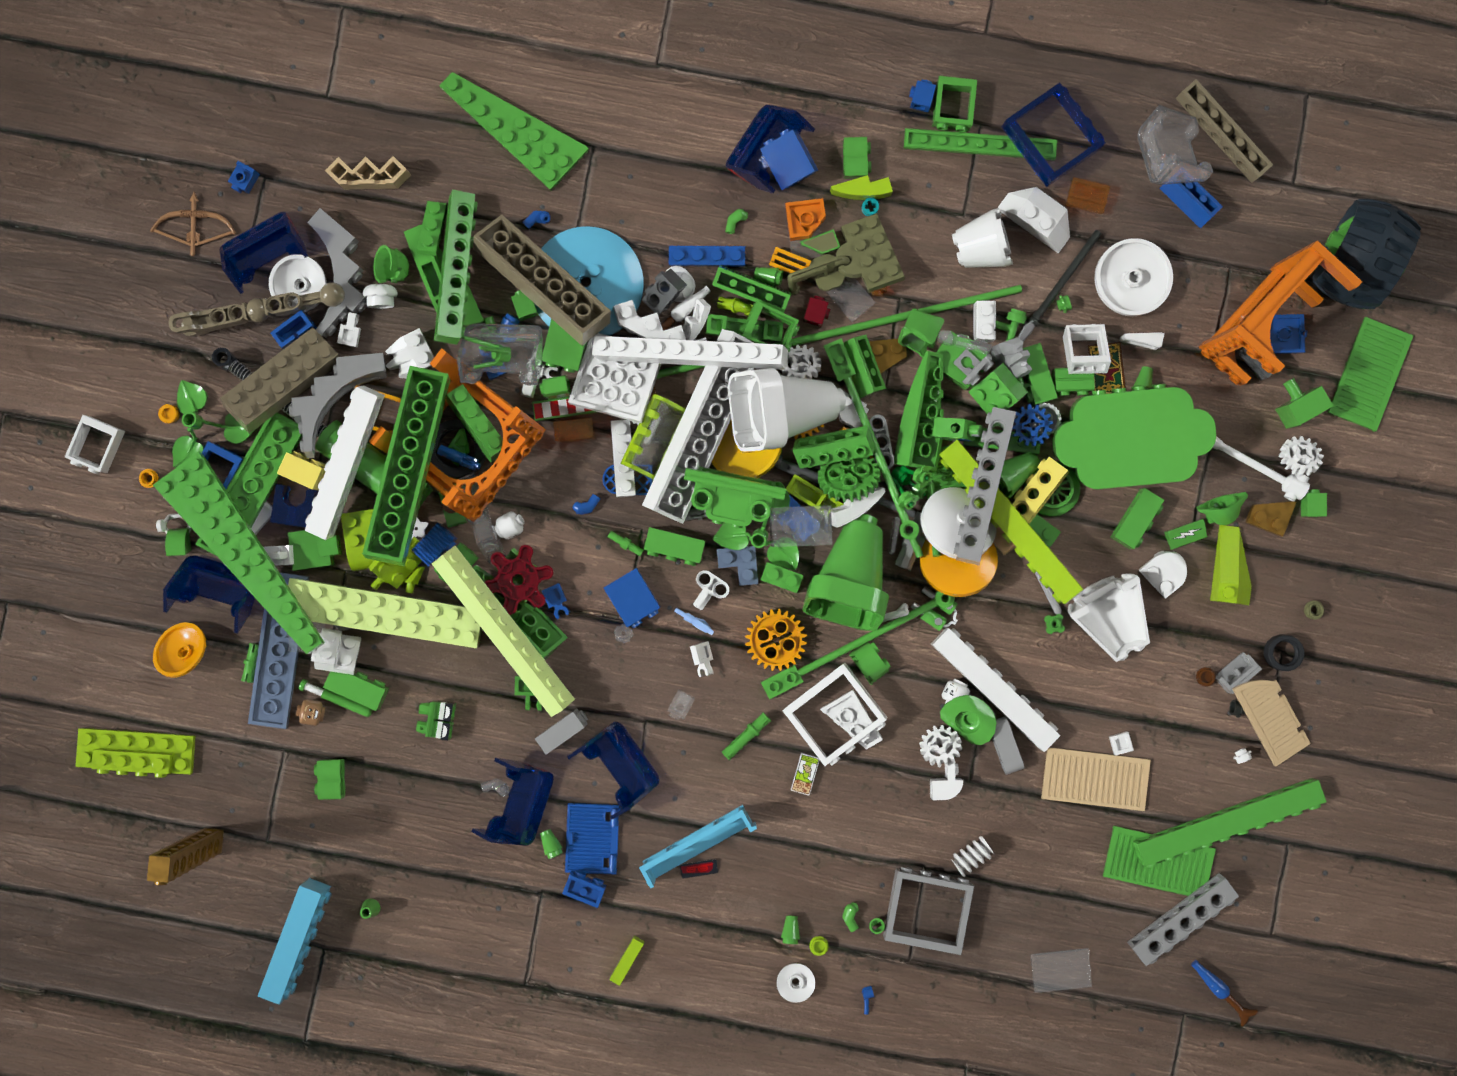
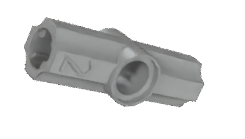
[895,511,926,571]

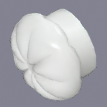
[363,284,398,309]

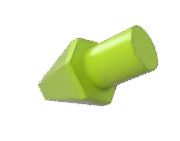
[404,566,425,593]

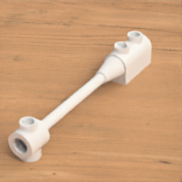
[1213,436,1310,502]

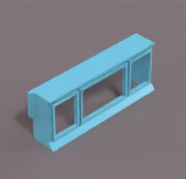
[639,805,757,889]

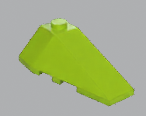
[1210,525,1252,605]

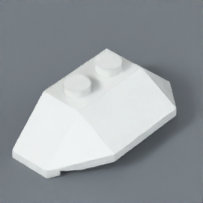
[998,187,1070,253]

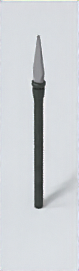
[1018,230,1102,342]

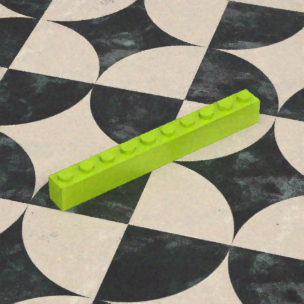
[939,440,1084,605]

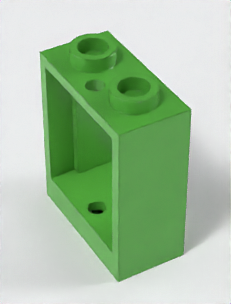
[932,76,977,132]
[740,301,799,352]

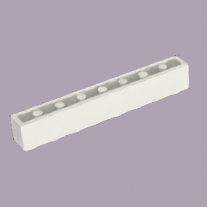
[305,386,385,540]
[931,627,1060,752]

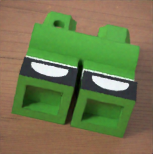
[416,701,456,741]

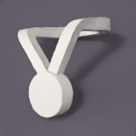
[156,514,192,534]

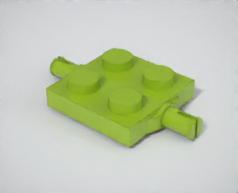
[368,536,422,591]

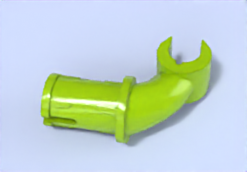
[717,297,753,316]

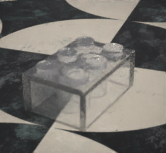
[770,506,832,547]

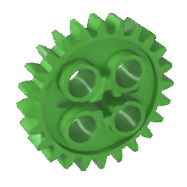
[818,457,881,503]

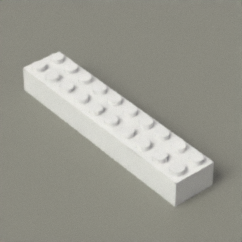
[642,329,754,524]

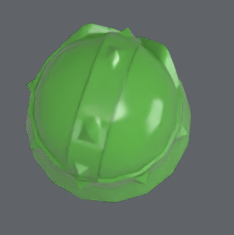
[373,245,409,284]

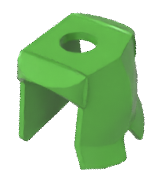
[898,308,944,358]

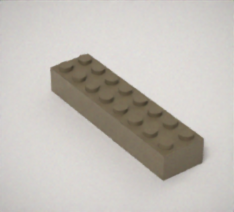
[473,215,611,346]

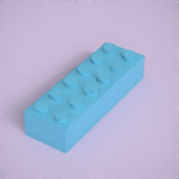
[258,878,331,1005]

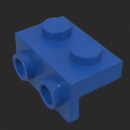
[562,870,607,908]

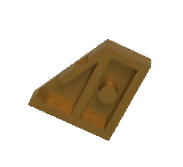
[869,338,907,373]
[1245,501,1297,537]

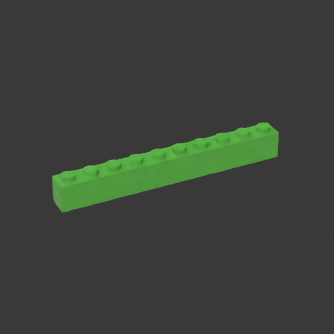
[1132,778,1326,867]

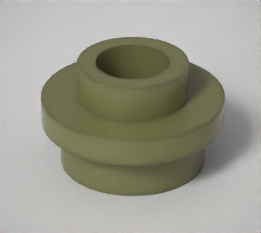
[1304,600,1324,620]

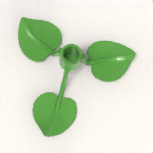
[172,380,253,468]
[713,482,799,570]

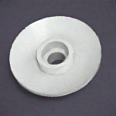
[777,963,815,1003]

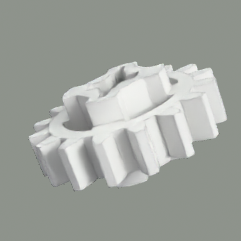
[782,344,821,379]
[1279,436,1324,476]
[919,725,962,767]

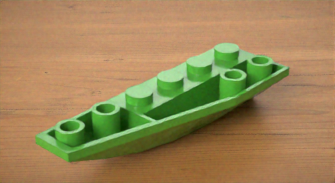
[404,225,484,330]

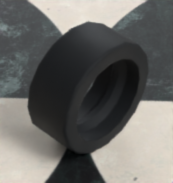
[1263,634,1304,671]

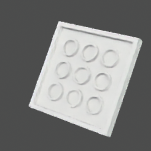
[568,333,661,423]

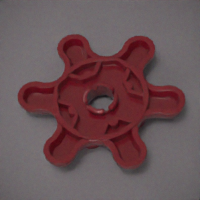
[484,545,554,615]

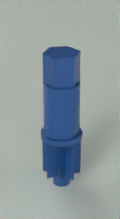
[437,445,481,470]

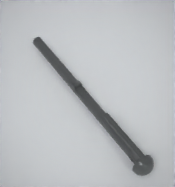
[774,455,916,518]

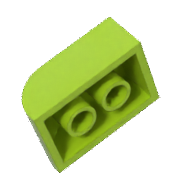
[341,509,374,571]

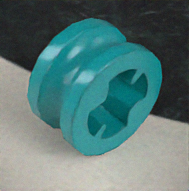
[861,198,879,216]

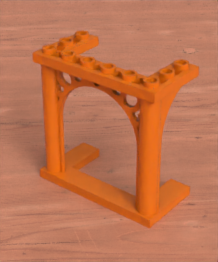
[1198,240,1362,386]
[369,348,546,522]

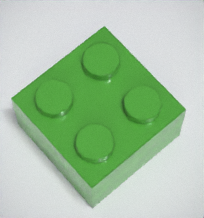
[968,363,1028,414]

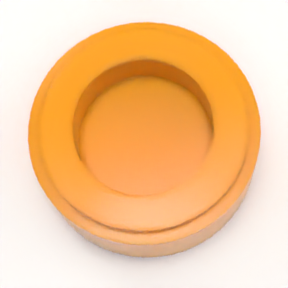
[158,404,180,424]

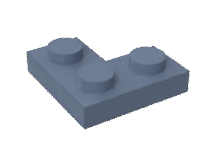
[717,546,758,586]

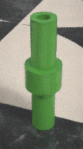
[608,531,644,556]

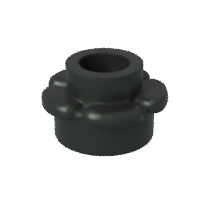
[1229,700,1245,718]

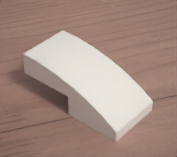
[683,298,711,340]

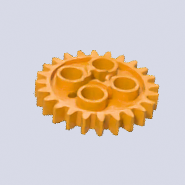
[745,609,807,671]

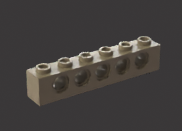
[1175,79,1273,183]

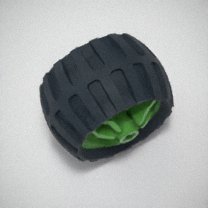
[1313,199,1421,309]

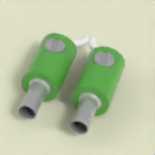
[911,586,958,631]

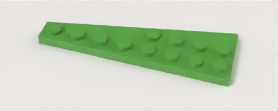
[439,72,589,191]

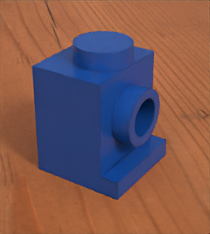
[228,161,260,194]

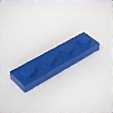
[669,246,745,267]

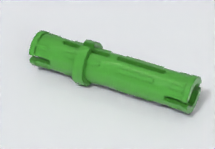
[721,712,771,761]

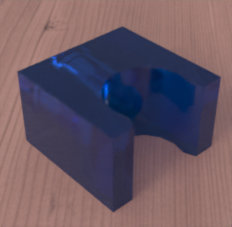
[270,484,319,528]

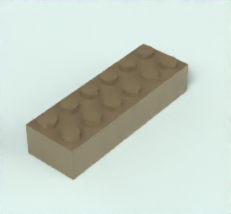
[220,327,339,434]

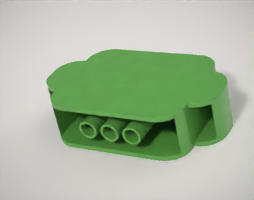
[1052,384,1216,489]

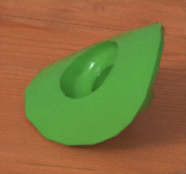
[940,695,997,745]

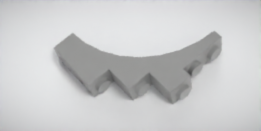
[307,208,367,338]
[289,353,387,459]

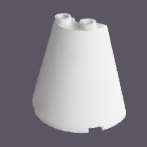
[1068,574,1150,662]

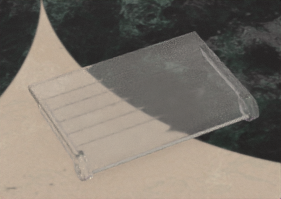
[1030,948,1092,993]

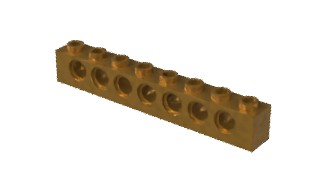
[147,828,224,885]

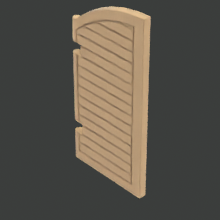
[1232,680,1310,766]

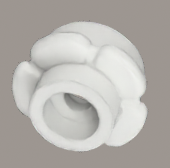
[1233,748,1252,764]

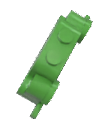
[684,467,786,528]

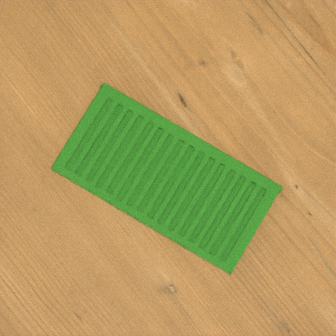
[1327,317,1413,432]
[1103,826,1216,896]

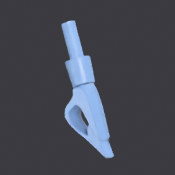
[674,608,714,635]

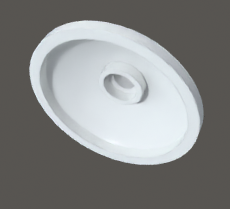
[269,255,326,312]

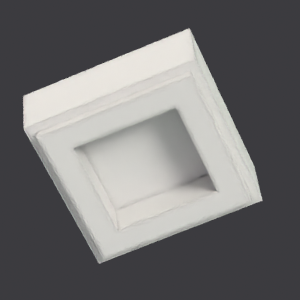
[1109,731,1134,756]

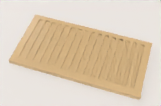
[1041,747,1151,811]

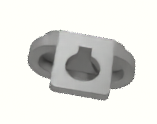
[954,349,994,386]

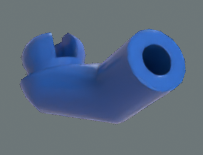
[573,494,601,515]

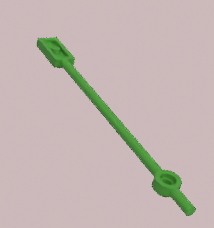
[824,338,924,558]
[761,591,955,699]

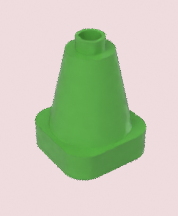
[802,514,889,631]

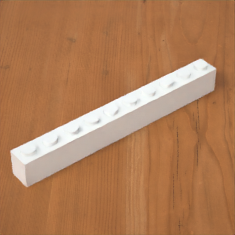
[592,336,788,370]

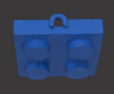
[1270,314,1307,354]

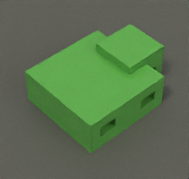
[288,530,342,571]

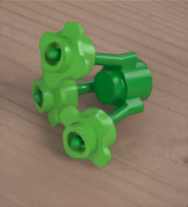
[891,465,932,510]

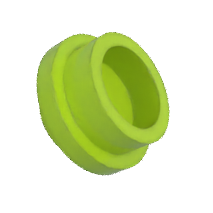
[809,936,829,956]

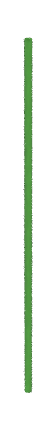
[656,285,1022,379]

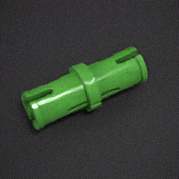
[241,643,259,683]

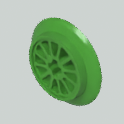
[1024,461,1080,516]

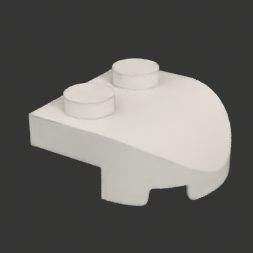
[1139,551,1187,599]

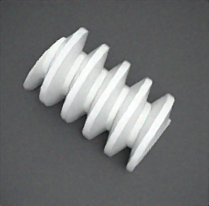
[951,836,994,877]

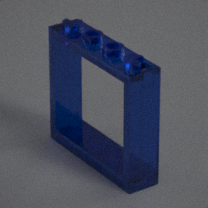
[1001,82,1106,187]

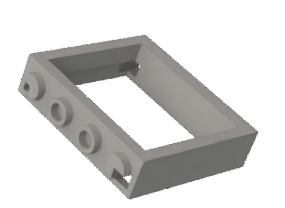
[883,867,974,955]

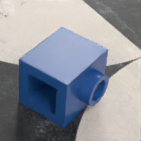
[909,80,936,113]

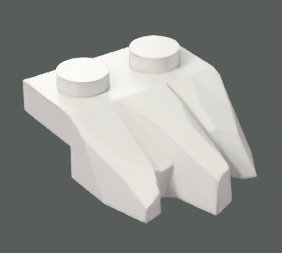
[385,328,434,379]

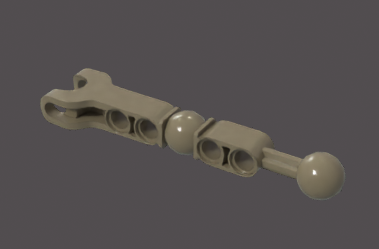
[169,282,345,337]

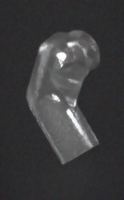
[481,778,510,797]

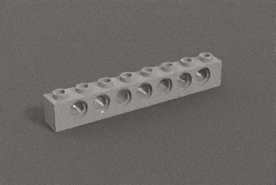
[953,407,1016,565]

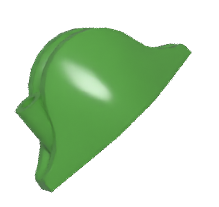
[1196,492,1248,525]

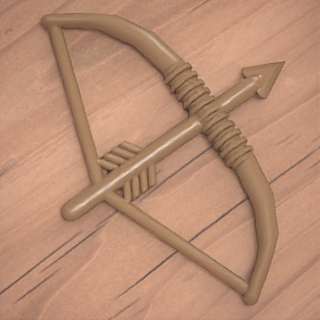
[150,192,236,256]

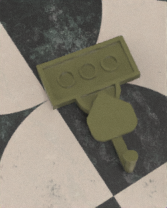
[787,213,905,295]

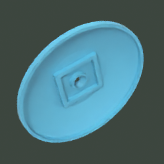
[535,226,644,336]

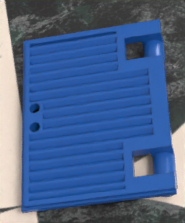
[565,803,620,875]

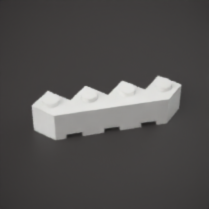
[613,300,707,341]

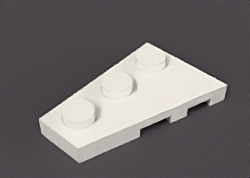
[820,689,883,749]

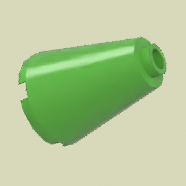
[985,452,1040,499]

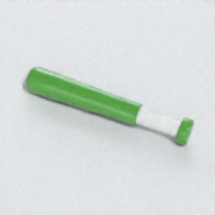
[299,679,373,717]

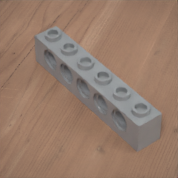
[1127,873,1239,966]

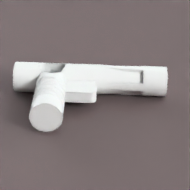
[883,603,909,622]

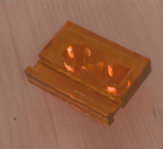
[1065,177,1110,214]

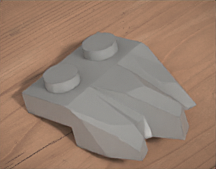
[991,337,1032,378]

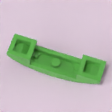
[706,314,783,342]

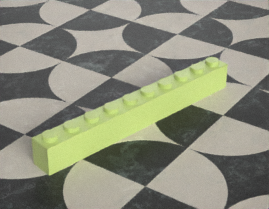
[432,546,575,717]

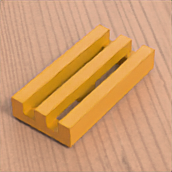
[769,247,811,274]

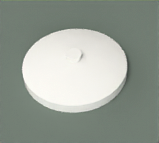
[1095,239,1173,316]
[921,487,996,559]

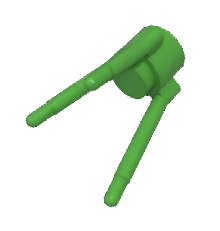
[463,336,511,369]

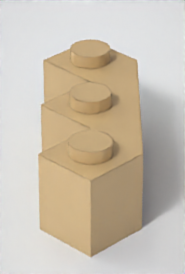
[325,156,411,190]

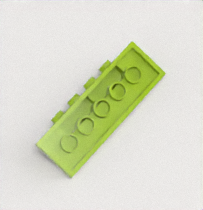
[75,728,196,778]

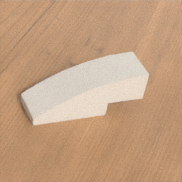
[827,486,885,528]

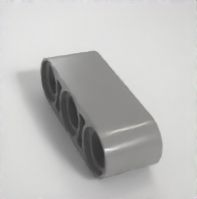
[869,415,894,469]
[992,716,1024,775]

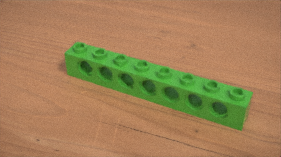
[434,189,477,345]

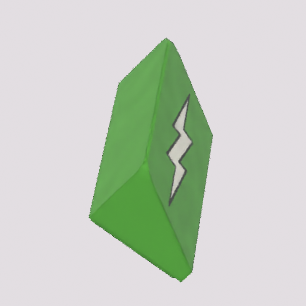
[1164,519,1207,550]

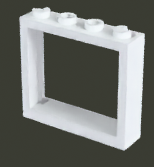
[782,663,888,766]

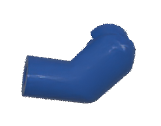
[522,210,551,229]

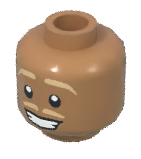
[296,699,325,726]

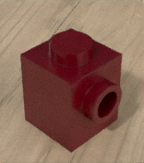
[803,296,831,327]

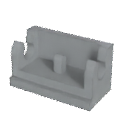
[1216,652,1262,694]

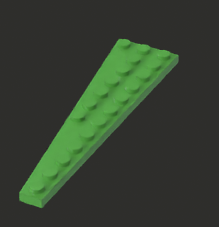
[153,452,325,654]

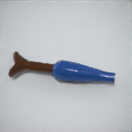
[1191,960,1259,1027]

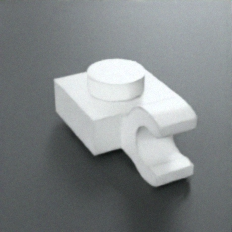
[337,312,361,347]
[690,641,713,677]

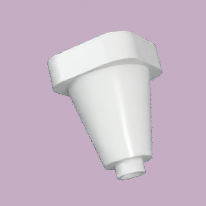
[728,368,846,452]

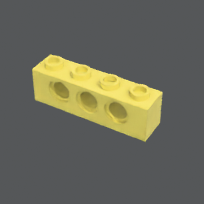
[1013,457,1069,524]

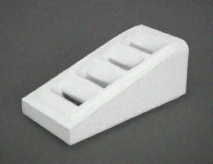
[1119,332,1164,350]

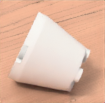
[952,208,1013,268]

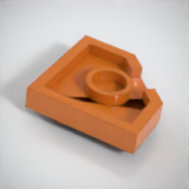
[785,198,826,241]

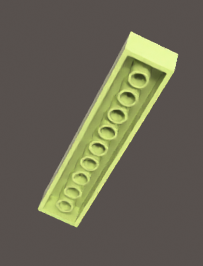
[288,578,482,648]

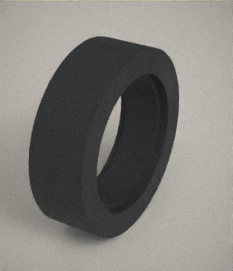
[431,420,486,478]

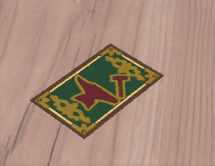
[1087,342,1126,393]

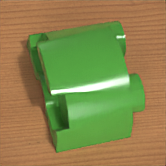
[849,642,891,685]

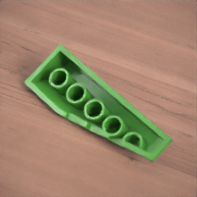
[894,351,944,471]
[473,565,568,660]

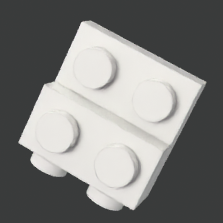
[311,628,361,675]

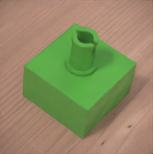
[1275,378,1333,429]

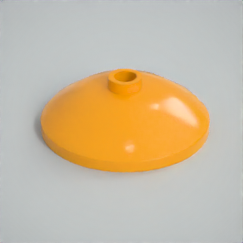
[153,622,206,678]

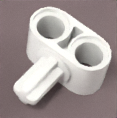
[693,571,729,610]

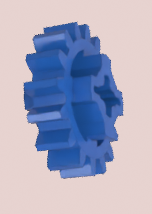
[1012,404,1053,447]

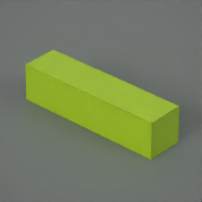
[609,935,644,986]

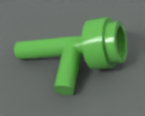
[996,308,1027,341]

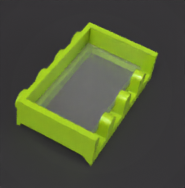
[620,394,686,480]

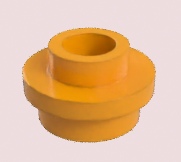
[139,469,159,488]

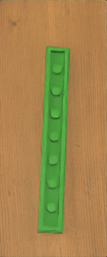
[903,128,1057,160]

